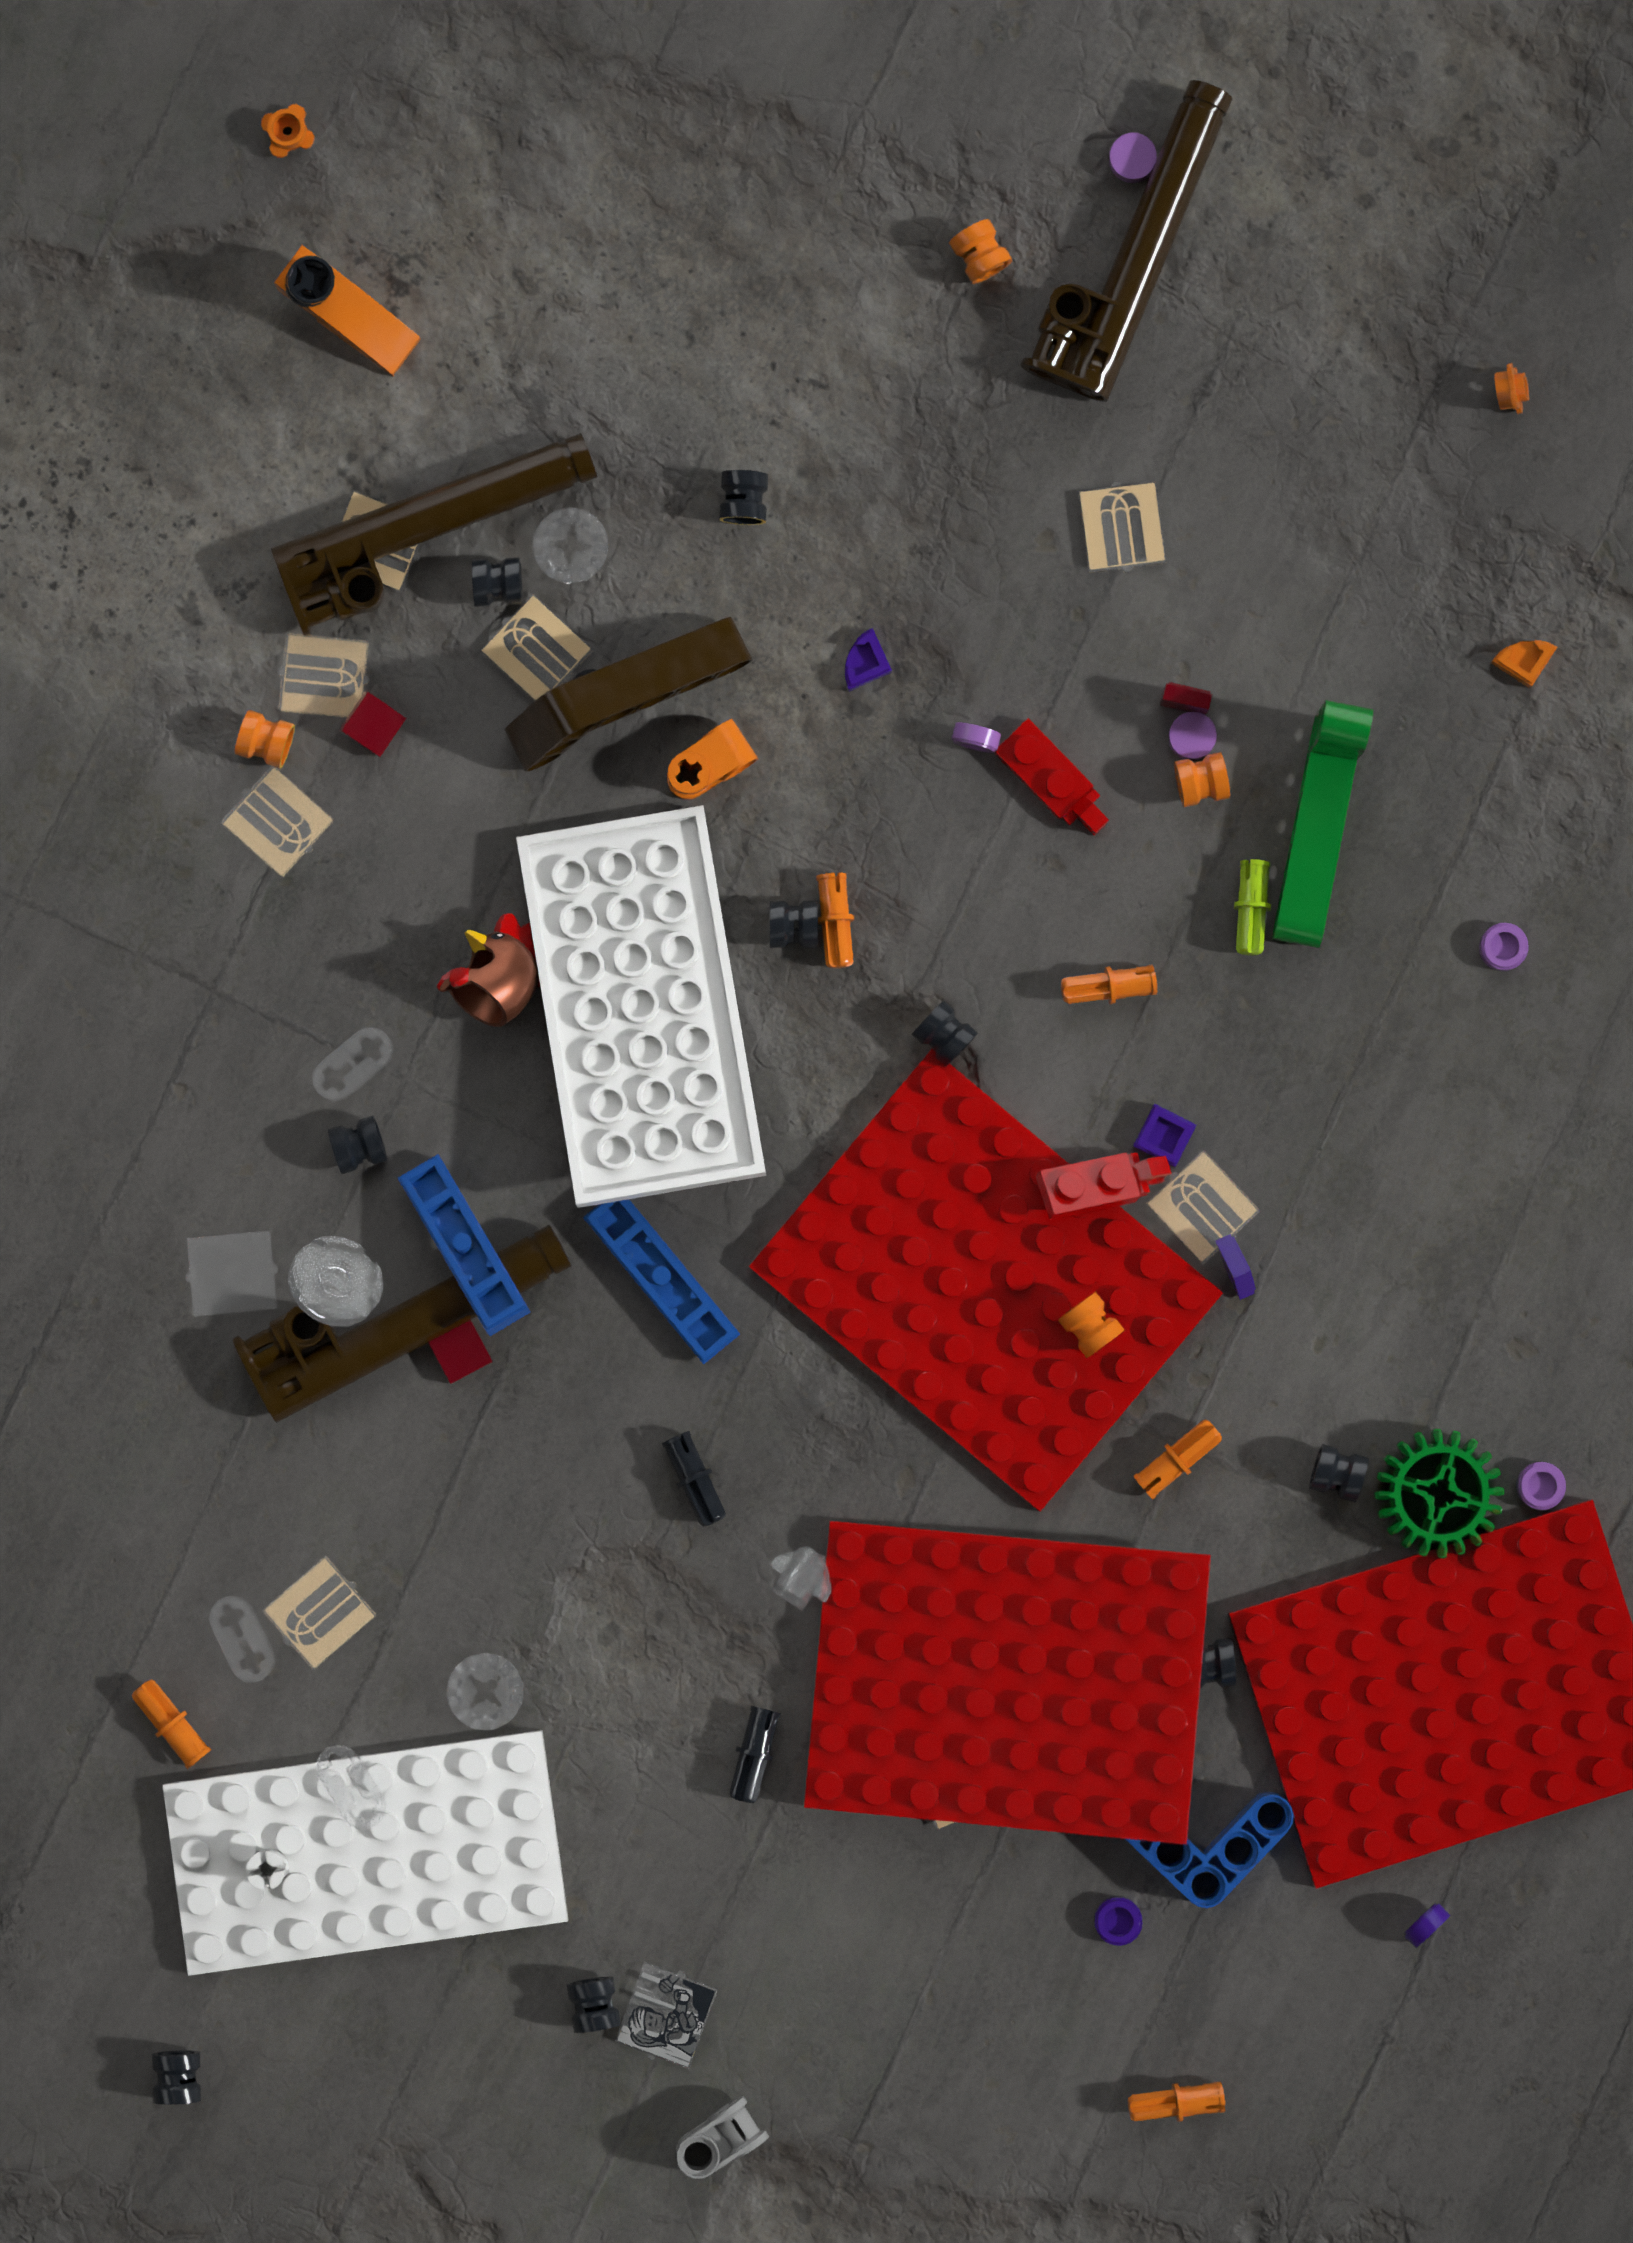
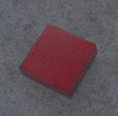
[1160,682,1213,715]
[339,691,406,757]
[429,1320,493,1384]

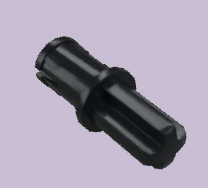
[662,1431,726,1527]
[729,1706,781,1803]

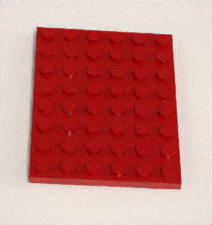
[749,1049,1223,1512]
[1228,1499,1633,1889]
[804,1521,1211,1845]

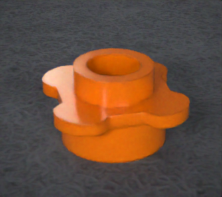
[261,104,315,158]
[1495,363,1529,414]

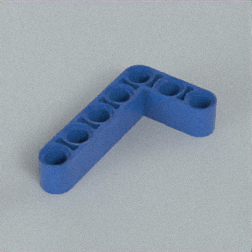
[1126,1792,1294,1908]

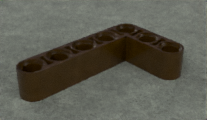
[504,617,753,772]

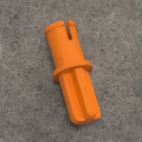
[816,872,855,969]
[1061,965,1157,1004]
[1133,1419,1222,1500]
[132,1679,212,1769]
[1128,2081,1225,2122]

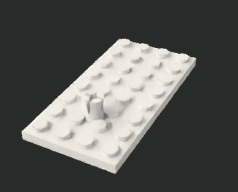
[516,805,766,1208]
[163,1730,569,1976]

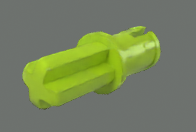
[1234,859,1271,956]

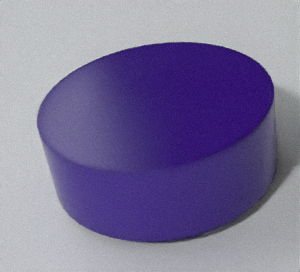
[1094,1896,1143,1946]
[1404,1903,1450,1948]

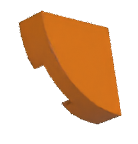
[1491,640,1557,688]

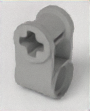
[676,2096,769,2179]

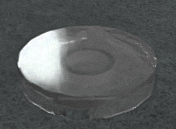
[288,1236,384,1327]

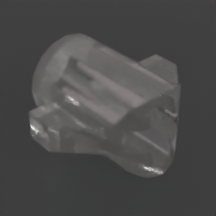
[770,1546,832,1611]

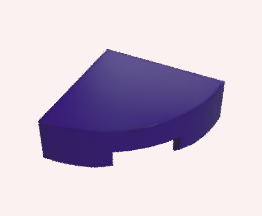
[845,628,892,692]
[1215,1234,1256,1300]

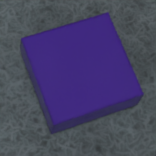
[1132,1103,1197,1168]

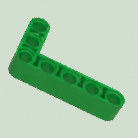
[1272,700,1373,948]

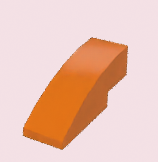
[274,245,421,376]

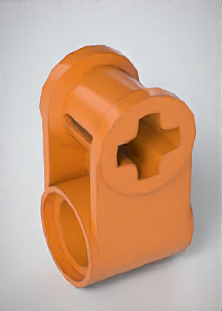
[667,719,758,800]

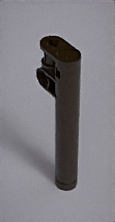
[1020,80,1233,402]
[271,433,597,637]
[232,1224,572,1423]

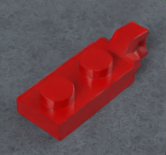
[994,718,1109,836]
[1035,1152,1172,1220]

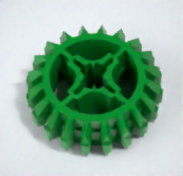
[1374,1429,1504,1558]

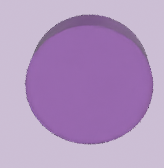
[1109,133,1157,183]
[1168,712,1217,761]
[952,722,1001,753]
[1479,923,1528,971]
[1516,1462,1566,1510]

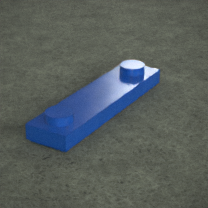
[398,1154,531,1336]
[583,1199,740,1364]

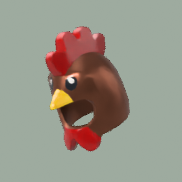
[436,913,541,1027]

